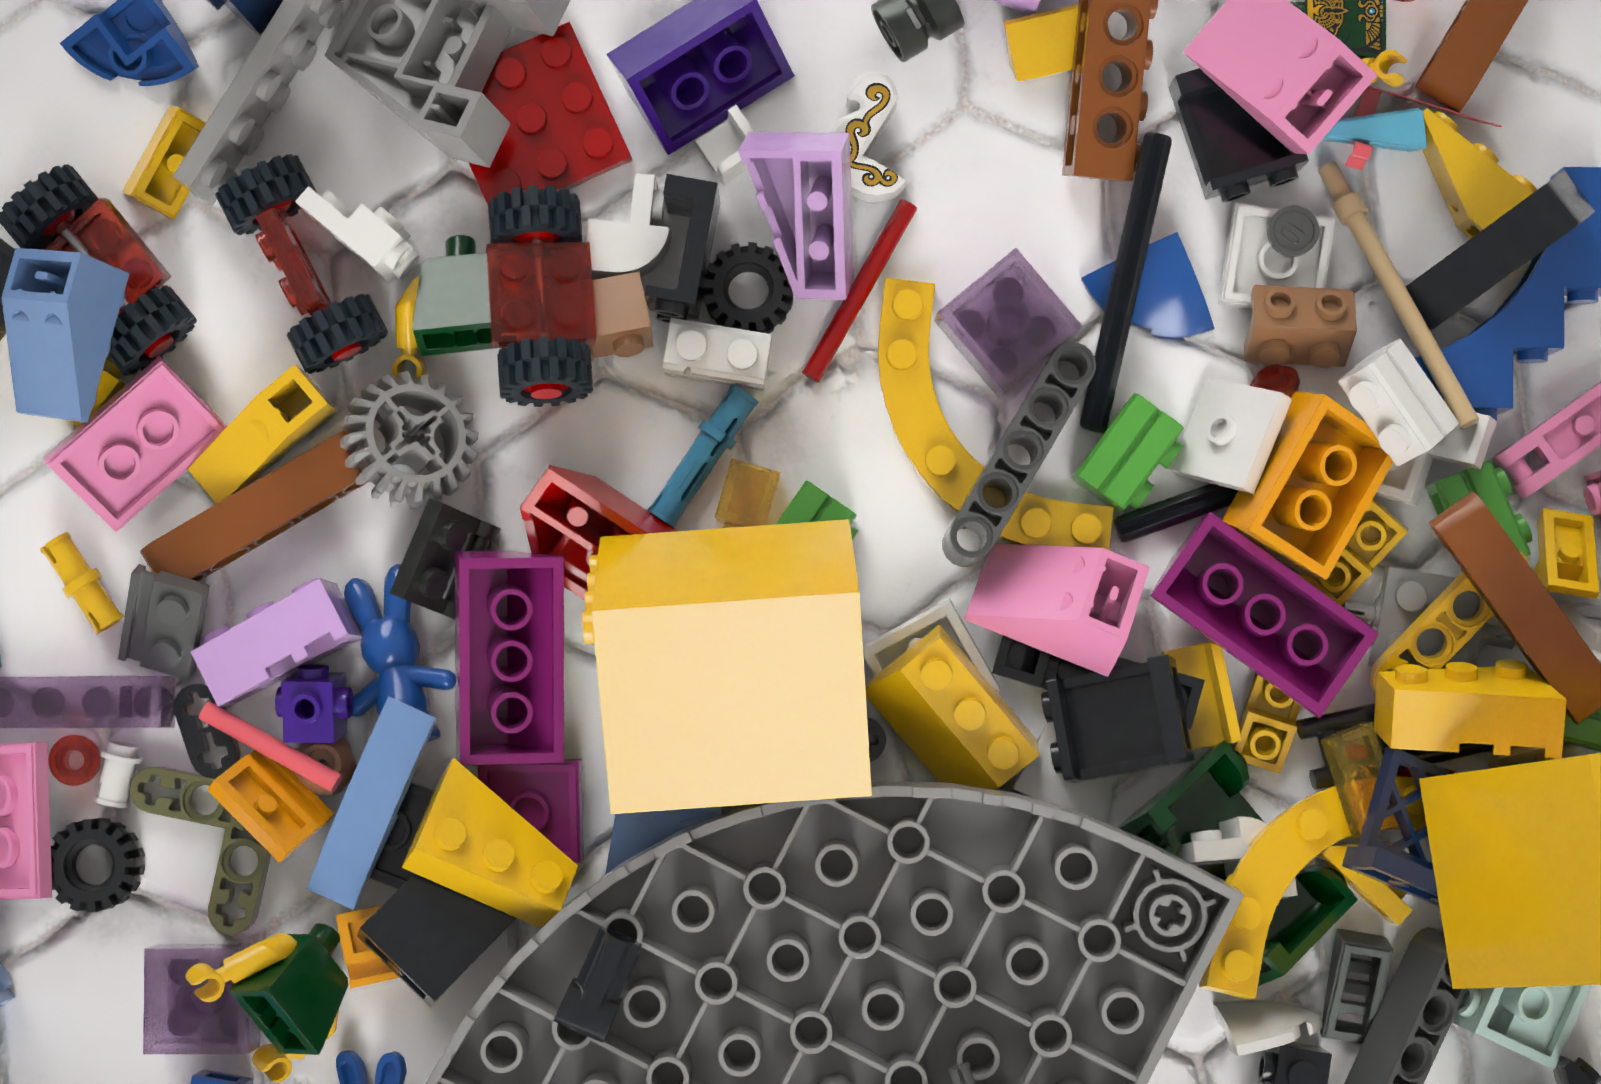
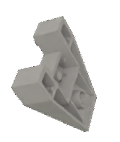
[324,0,571,168]

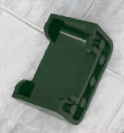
[1117,740,1358,986]

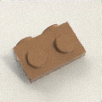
[1244,285,1357,368]

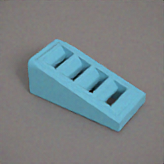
[1322,108,1427,152]

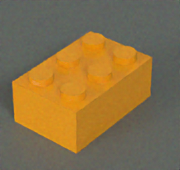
[1222,391,1393,580]

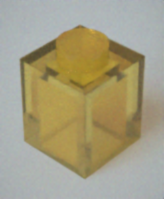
[714,458,781,528]

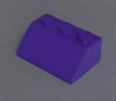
[606,0,795,155]

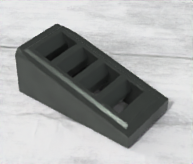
[1320,929,1394,1044]

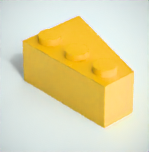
[1374,659,1567,759]
[402,757,578,929]

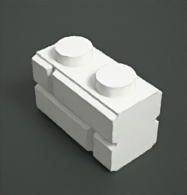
[662,318,772,391]
[1338,338,1459,466]

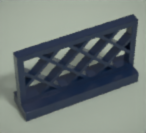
[1342,747,1454,907]

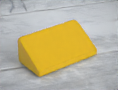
[1003,4,1109,81]
[122,106,206,220]

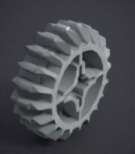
[340,371,479,509]

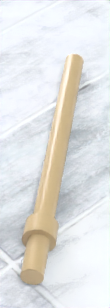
[1318,161,1479,429]

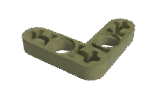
[130,767,271,935]

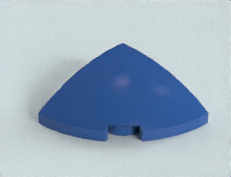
[59,0,199,86]
[1081,232,1215,338]

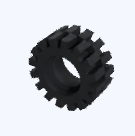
[702,242,794,334]
[51,818,145,913]

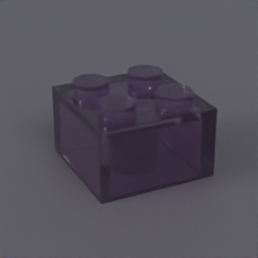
[934,248,1082,398]
[143,944,260,1055]

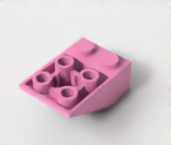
[1182,0,1378,154]
[963,544,1150,677]

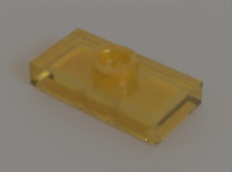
[1321,722,1397,838]

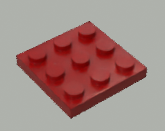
[469,21,633,205]

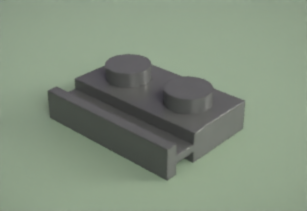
[118,564,210,680]

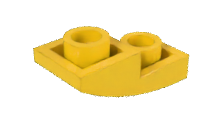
[1299,498,1409,606]
[1233,672,1301,774]

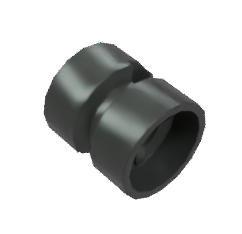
[871,0,965,62]

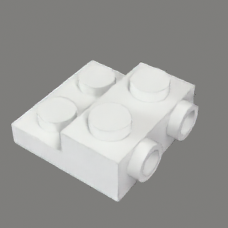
[295,186,420,285]

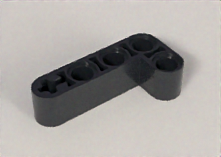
[1405,170,1595,331]

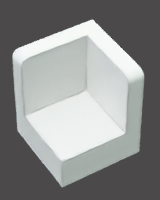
[695,105,755,186]

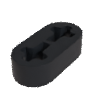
[173,684,241,778]

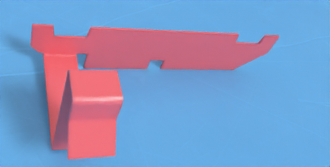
[1345,85,1502,171]

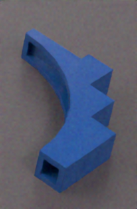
[1415,167,1601,421]

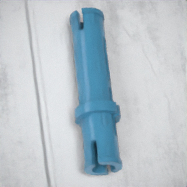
[647,384,759,528]

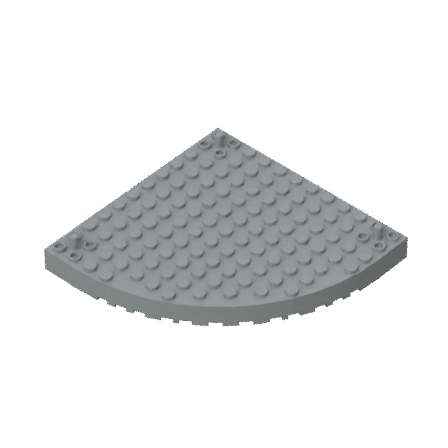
[426,781,1244,1084]

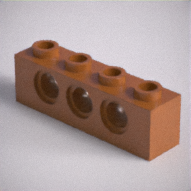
[1062,0,1159,181]

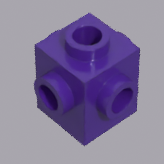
[275,664,354,743]

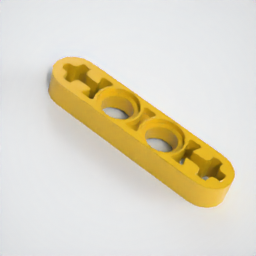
[1369,550,1528,693]

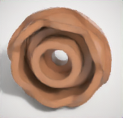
[294,737,356,796]

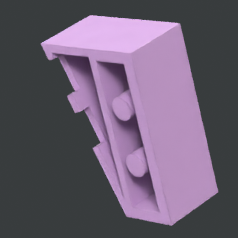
[738,132,854,300]
[190,578,362,707]

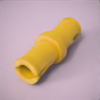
[40,532,124,635]

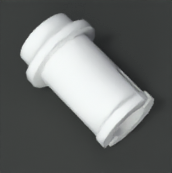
[94,741,142,808]

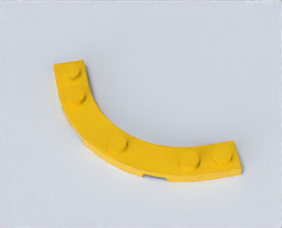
[878,278,1114,550]
[1199,776,1426,1000]

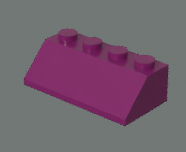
[1150,512,1379,718]
[455,551,564,766]

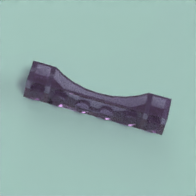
[0,675,176,728]

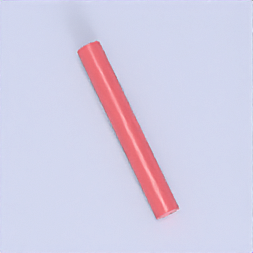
[199,701,343,793]

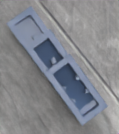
[306,696,438,910]

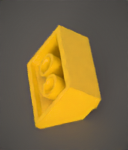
[865,624,1040,790]

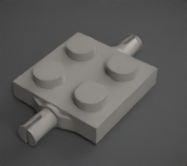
[1342,566,1515,670]

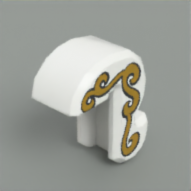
[829,72,906,203]

